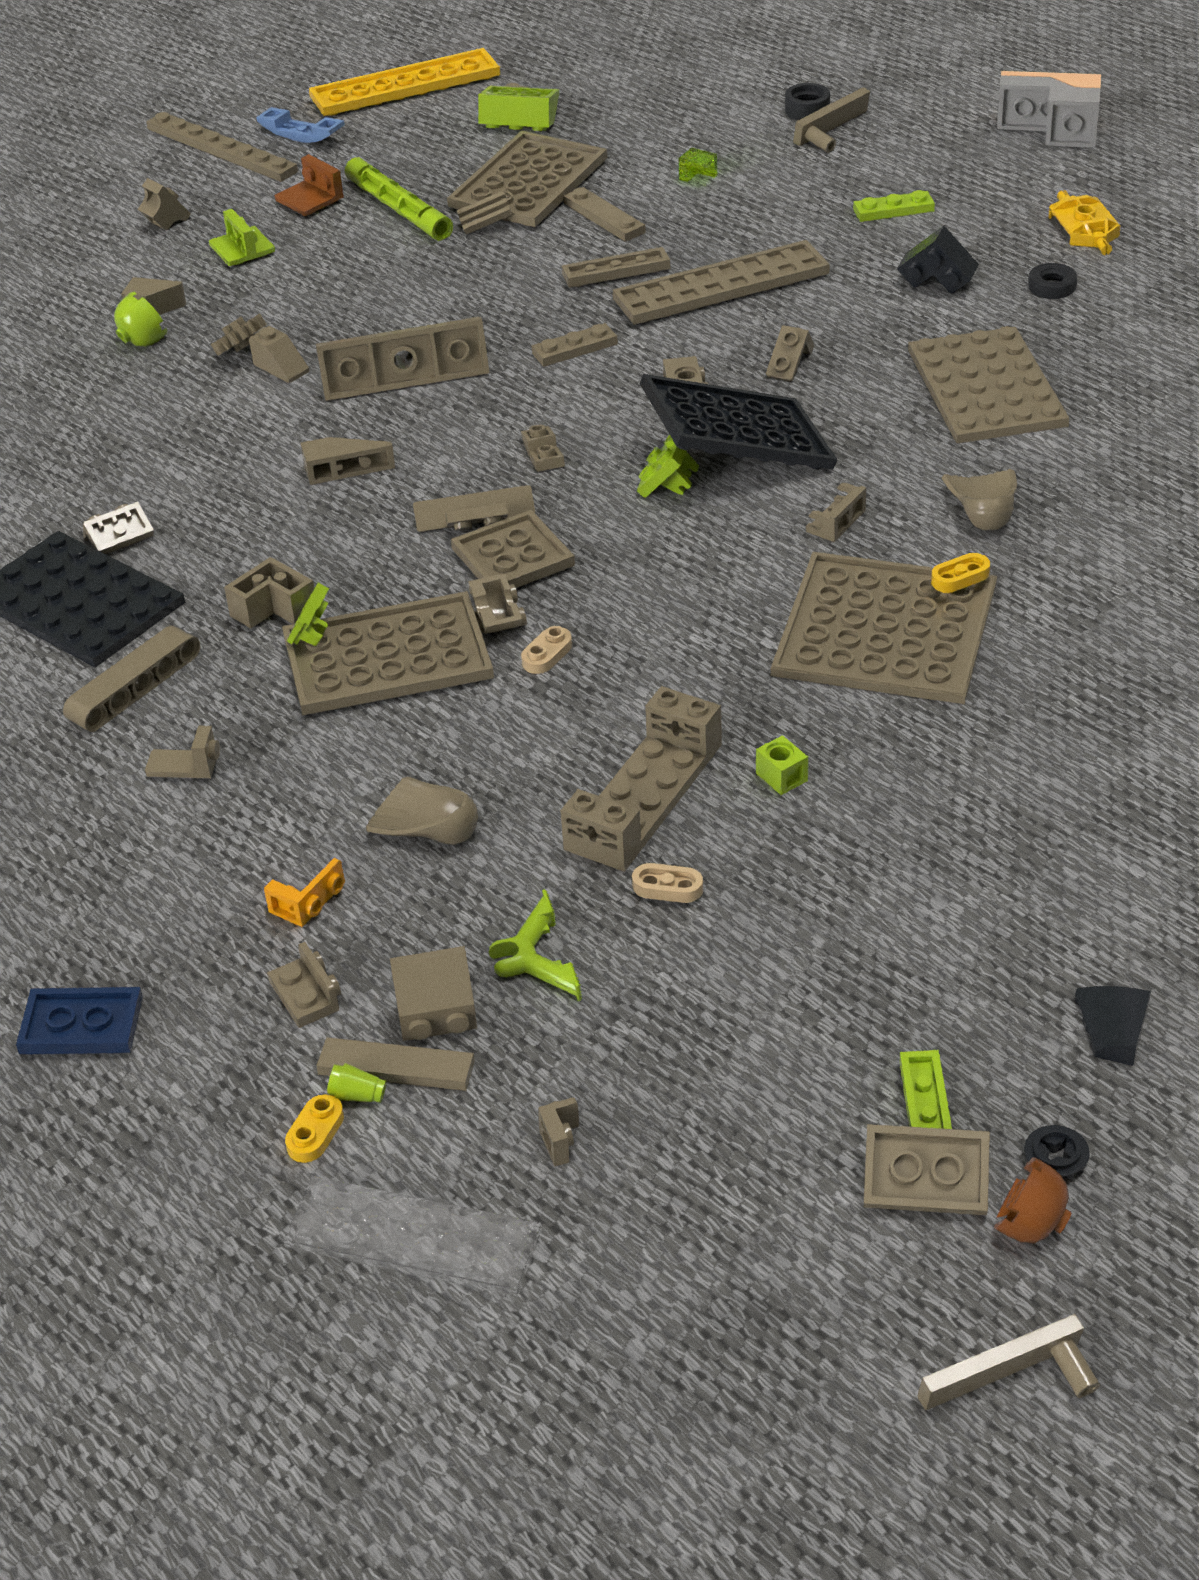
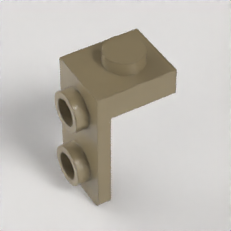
[766,325,814,382]
[145,726,220,778]

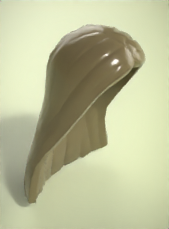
[942,469,1017,531]
[366,777,478,845]

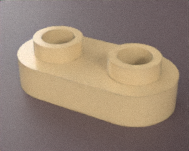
[521,626,572,674]
[632,863,703,903]

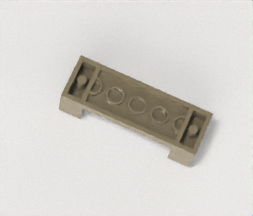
[560,686,722,872]

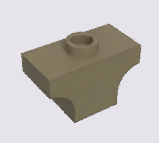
[137,178,191,231]

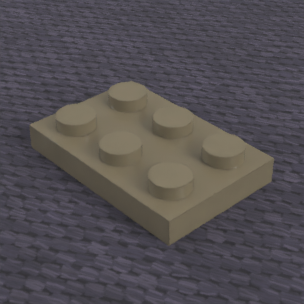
[863,1124,990,1215]

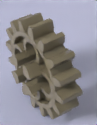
[211,313,267,356]

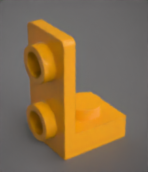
[264,858,345,927]

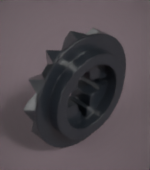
[1024,1125,1090,1180]

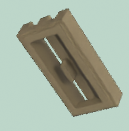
[457,191,513,234]

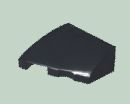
[1074,986,1151,1066]

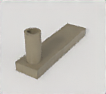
[793,87,870,153]
[917,1314,1100,1410]

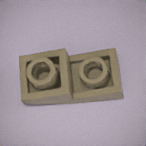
[521,425,565,472]

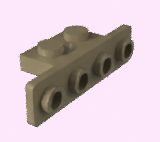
[413,485,535,532]

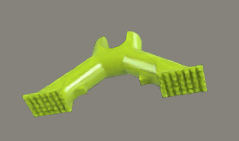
[489,889,582,1001]

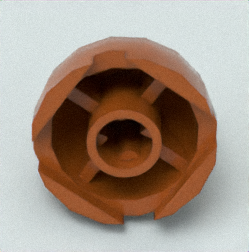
[994,1157,1072,1243]

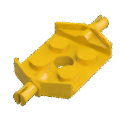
[1048,190,1121,255]

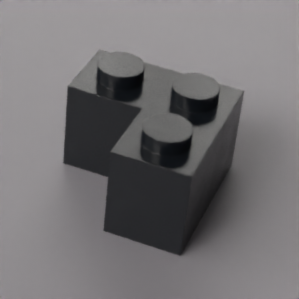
[897,225,979,294]

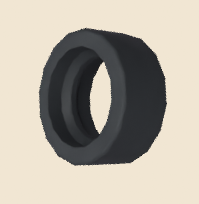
[785,83,830,120]

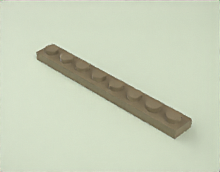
[146,112,298,182]

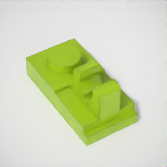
[287,582,329,646]

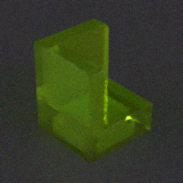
[678,147,717,182]

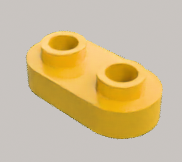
[931,553,990,593]
[285,1094,344,1163]

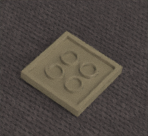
[451,510,575,588]

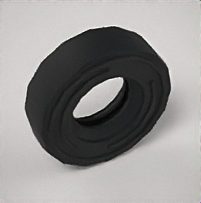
[1028,263,1077,299]

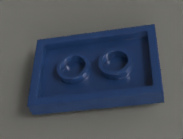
[16,987,143,1054]

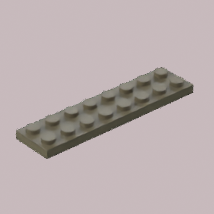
[613,240,830,325]

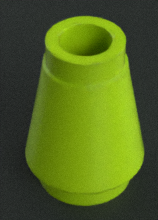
[327,1063,387,1103]

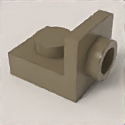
[538,1098,579,1167]

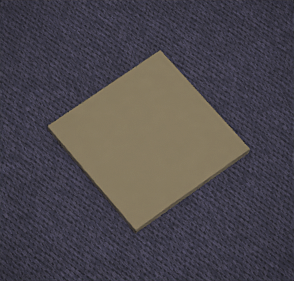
[771,552,997,704]

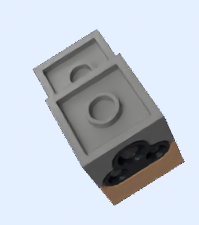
[997,71,1101,147]

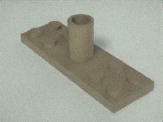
[315,317,490,401]

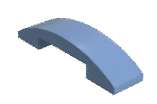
[256,107,345,143]

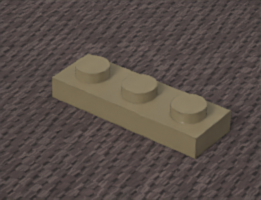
[531,323,618,367]

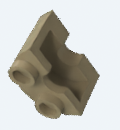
[468,573,527,634]

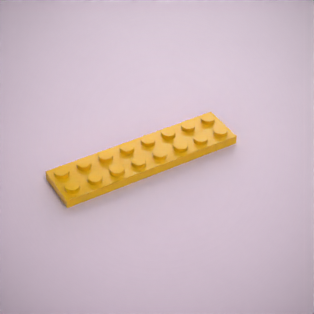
[309,48,500,116]

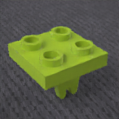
[636,434,699,497]

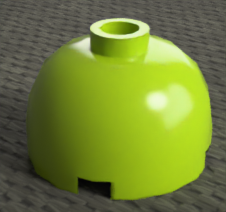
[114,292,168,347]

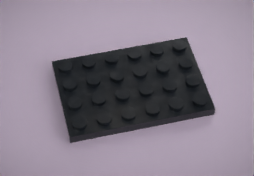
[640,374,838,470]
[0,531,186,668]

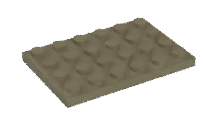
[447,131,607,227]
[908,326,1069,444]
[282,591,494,716]

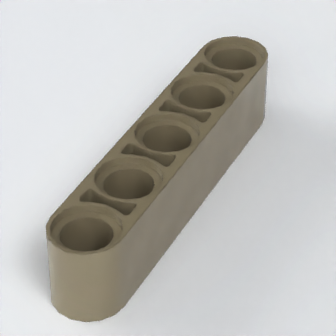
[63,626,200,732]

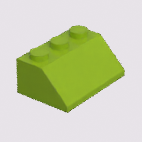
[478,86,559,131]

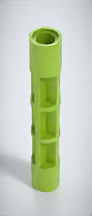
[344,157,453,241]

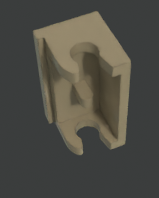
[806,483,866,542]

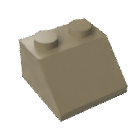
[390,946,477,1041]

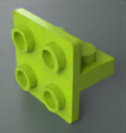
[209,209,275,266]

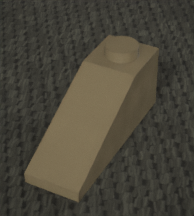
[300,437,395,485]

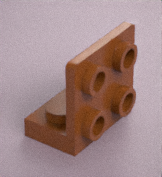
[274,154,344,216]

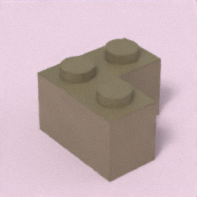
[224,557,314,628]

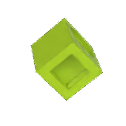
[756,735,808,795]

